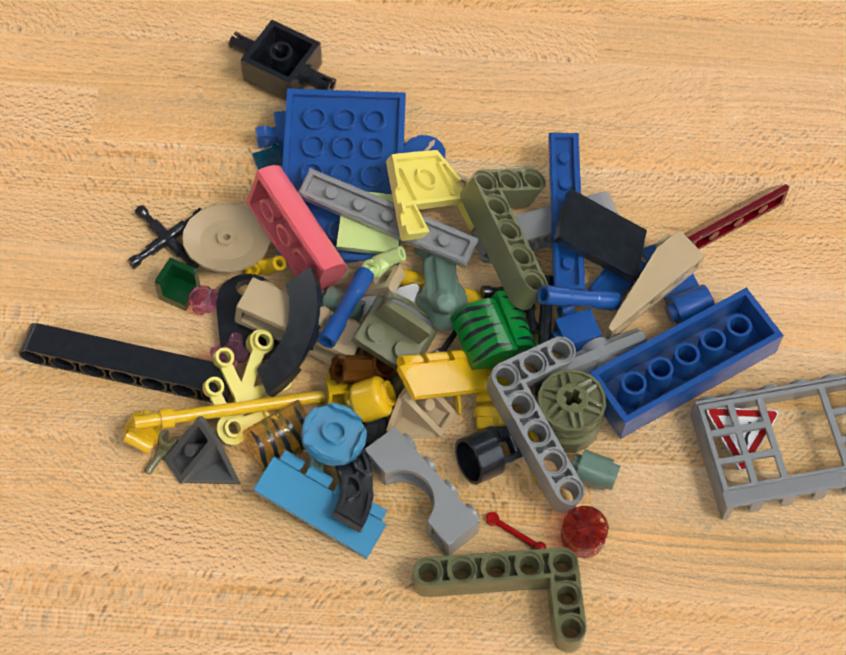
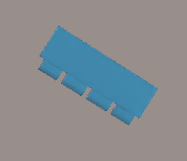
[253,450,387,559]

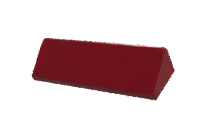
[684,184,789,250]

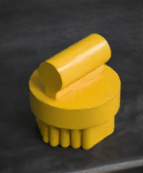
[473,392,505,430]
[122,409,161,454]

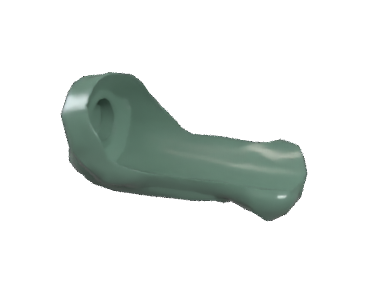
[415,248,469,331]

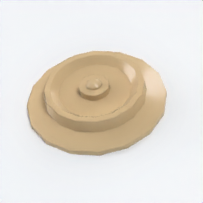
[183,204,271,272]

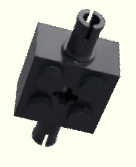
[229,19,336,101]

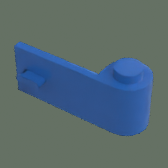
[642,243,715,325]

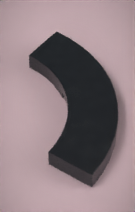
[257,267,323,397]
[331,449,374,533]

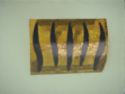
[242,400,308,473]

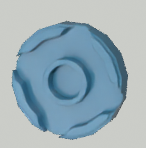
[301,403,367,466]

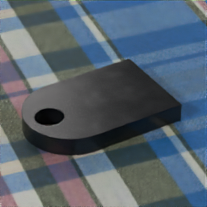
[216,274,280,364]

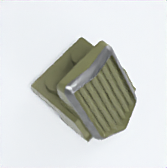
[351,291,433,371]

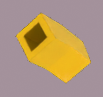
[325,371,349,406]

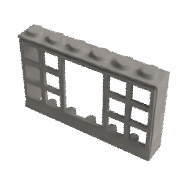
[690,374,846,520]

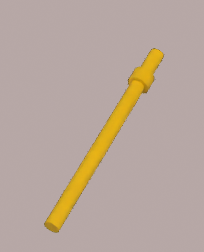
[133,390,326,429]

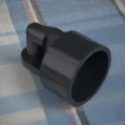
[455,425,523,485]

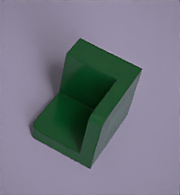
[155,257,201,311]

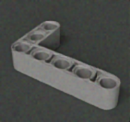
[486,336,585,514]

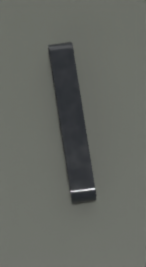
[19,323,237,403]

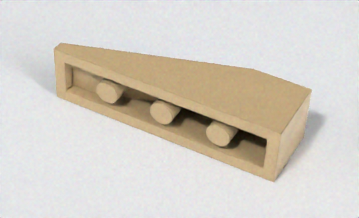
[605,230,705,339]

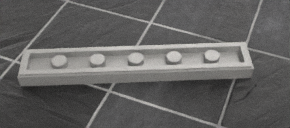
[298,168,479,268]

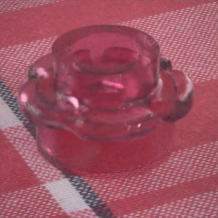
[189,285,219,315]

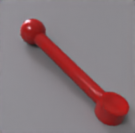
[486,512,547,550]

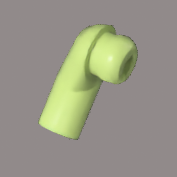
[361,246,406,279]

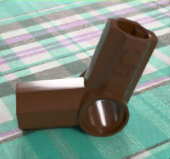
[329,350,396,385]

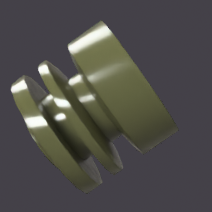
[537,369,606,453]

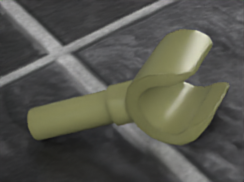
[144,430,178,475]

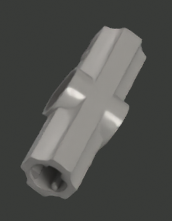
[558,328,647,374]

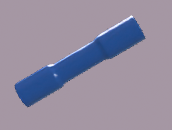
[317,267,374,348]
[537,285,621,310]

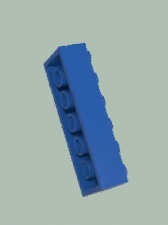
[589,287,784,439]

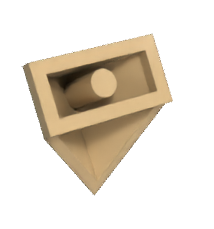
[386,387,457,439]

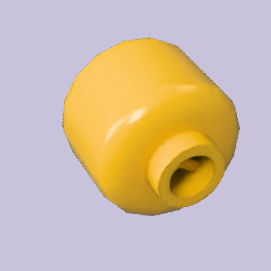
[346,376,397,423]

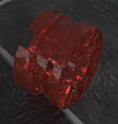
[560,505,609,559]

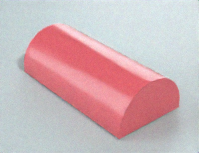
[246,165,348,290]

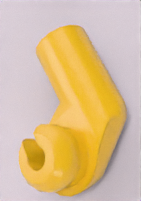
[243,255,287,276]

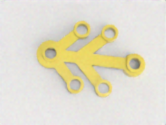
[202,329,292,446]

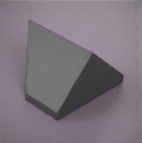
[164,416,241,484]

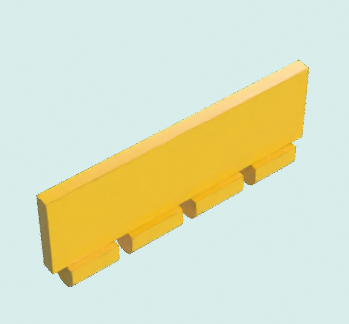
[396,350,510,400]

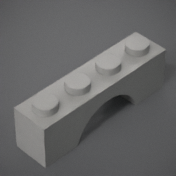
[365,427,480,556]

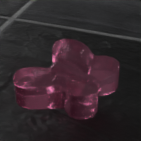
[210,332,250,369]

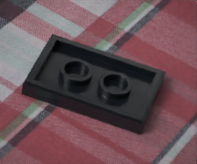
[554,189,647,283]

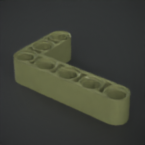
[460,168,548,310]
[413,548,587,653]

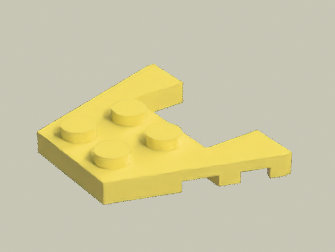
[386,150,475,241]

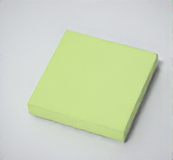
[336,192,399,255]

